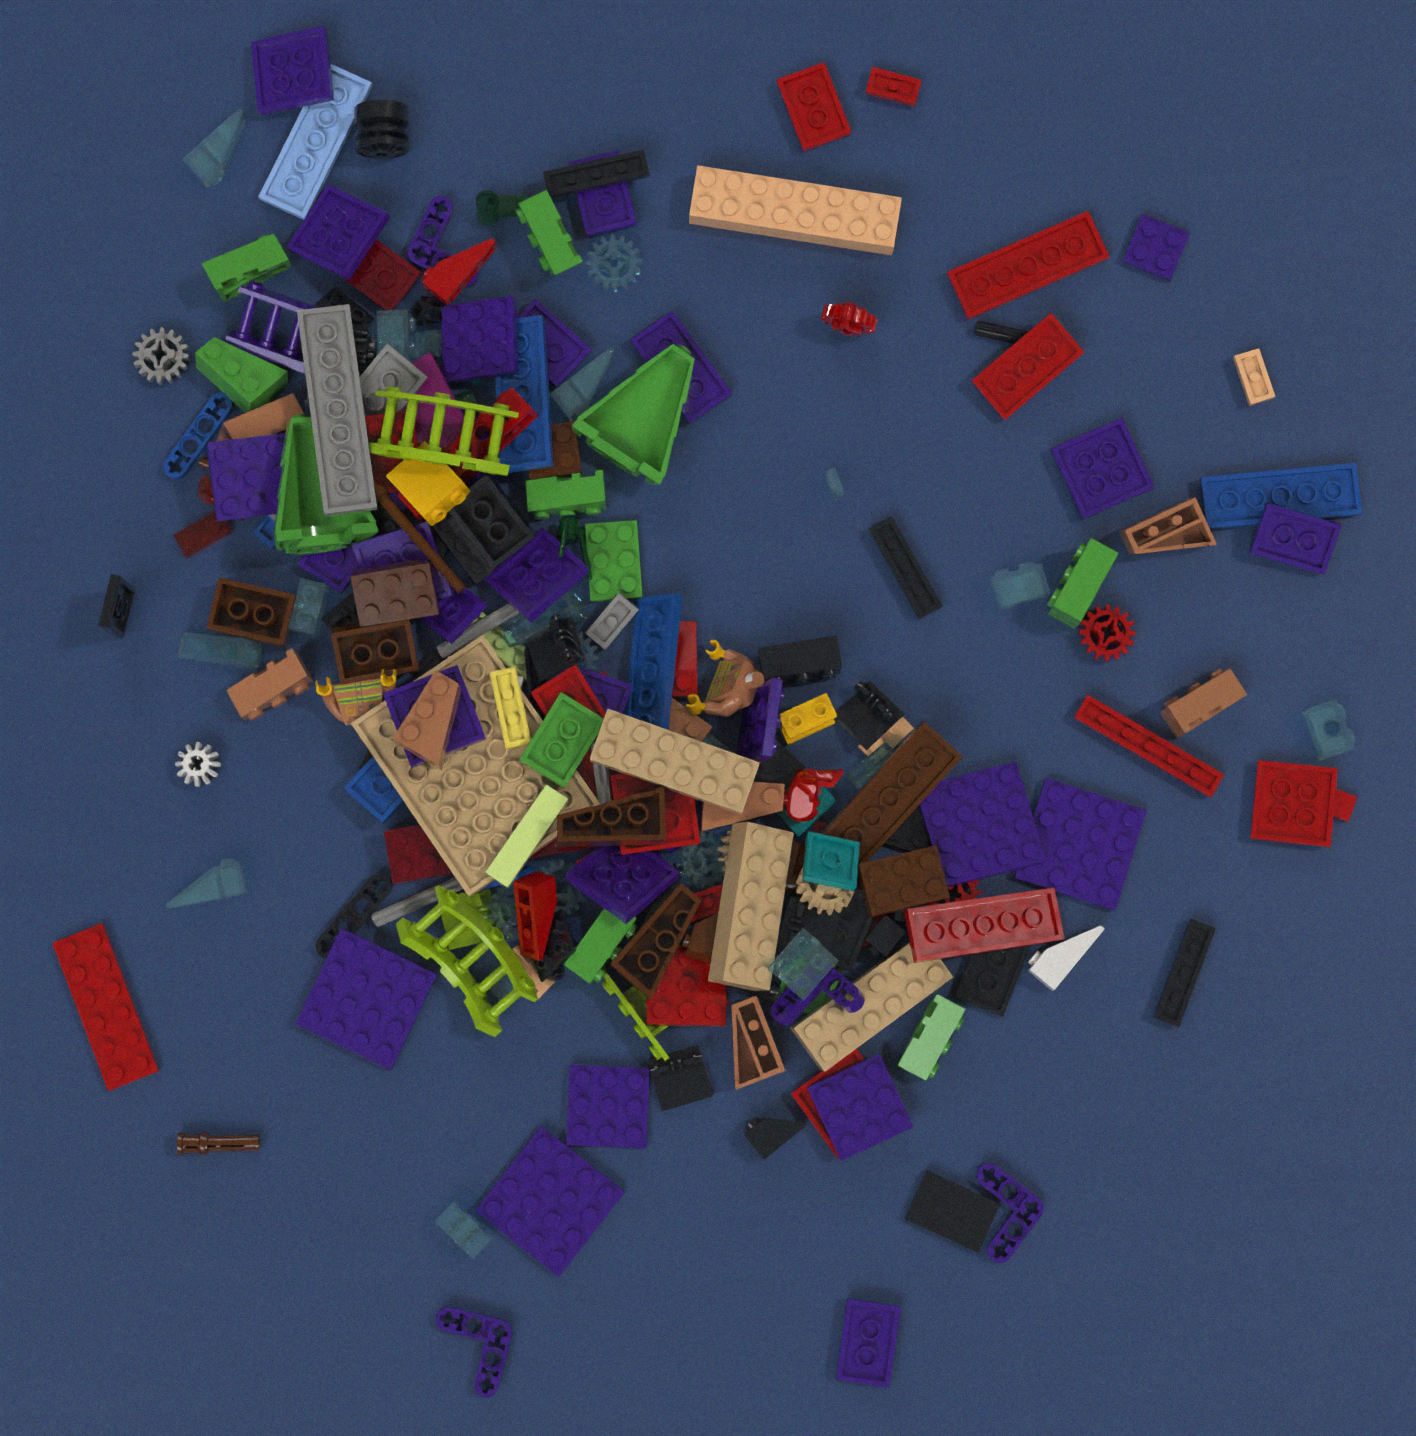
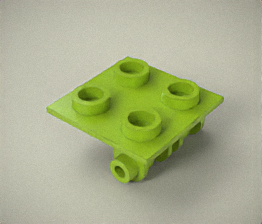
[442,888,499,950]

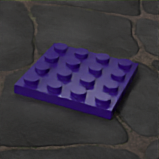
[919,761,1046,888]
[1014,778,1147,911]
[295,928,438,1070]
[475,1126,625,1277]

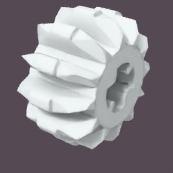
[175,742,221,787]

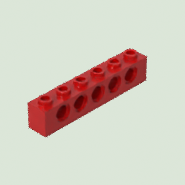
[397,387,538,521]

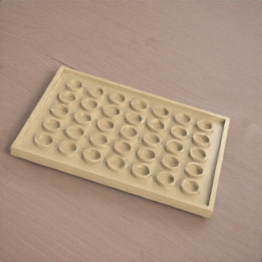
[351,635,600,898]

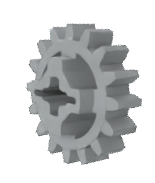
[132,327,191,385]

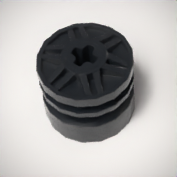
[354,100,409,159]

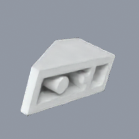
[1027,925,1105,991]

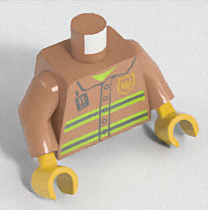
[686,640,764,717]
[315,669,397,739]

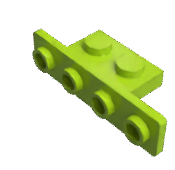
[601,972,669,1062]

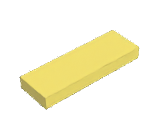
[490,667,531,750]

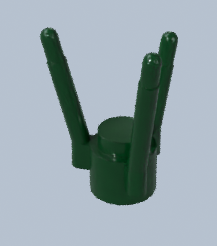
[556,518,592,580]

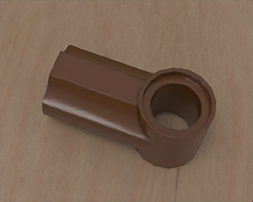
[785,841,805,896]

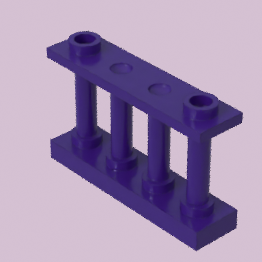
[225,281,319,374]

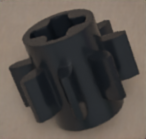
[411,295,442,328]

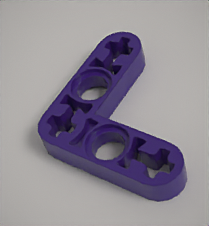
[408,196,479,288]
[770,960,865,1026]
[976,1163,1044,1263]
[436,1306,513,1398]

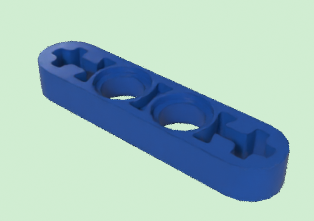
[163,392,234,480]

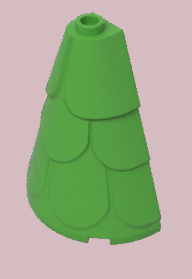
[572,344,695,485]
[273,414,378,554]

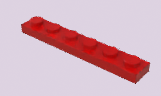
[1074,694,1224,798]

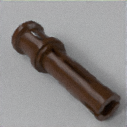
[177,1131,260,1156]

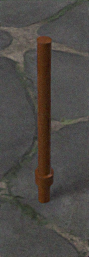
[373,479,466,594]

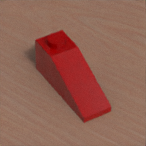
[422,238,497,306]
[672,621,697,700]
[513,871,557,961]

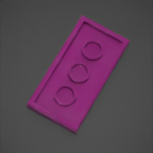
[402,352,471,450]

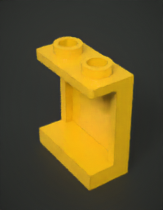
[386,441,470,526]
[779,693,837,745]

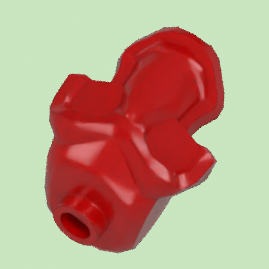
[783,768,844,822]

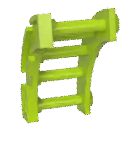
[368,386,519,476]
[396,885,538,1037]

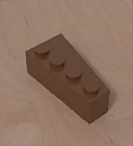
[557,787,666,847]
[610,883,701,1001]

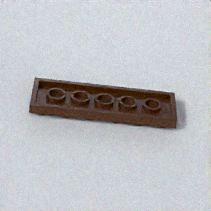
[820,721,963,864]

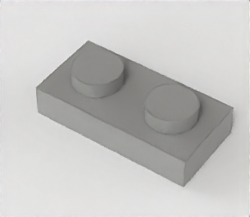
[585,593,639,650]

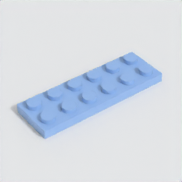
[258,64,373,220]

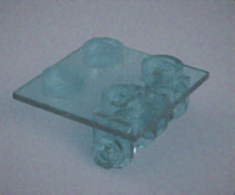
[768,928,839,1001]

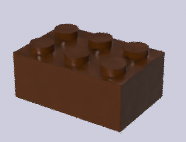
[350,558,440,627]
[206,577,300,650]
[331,619,419,685]
[857,845,950,918]

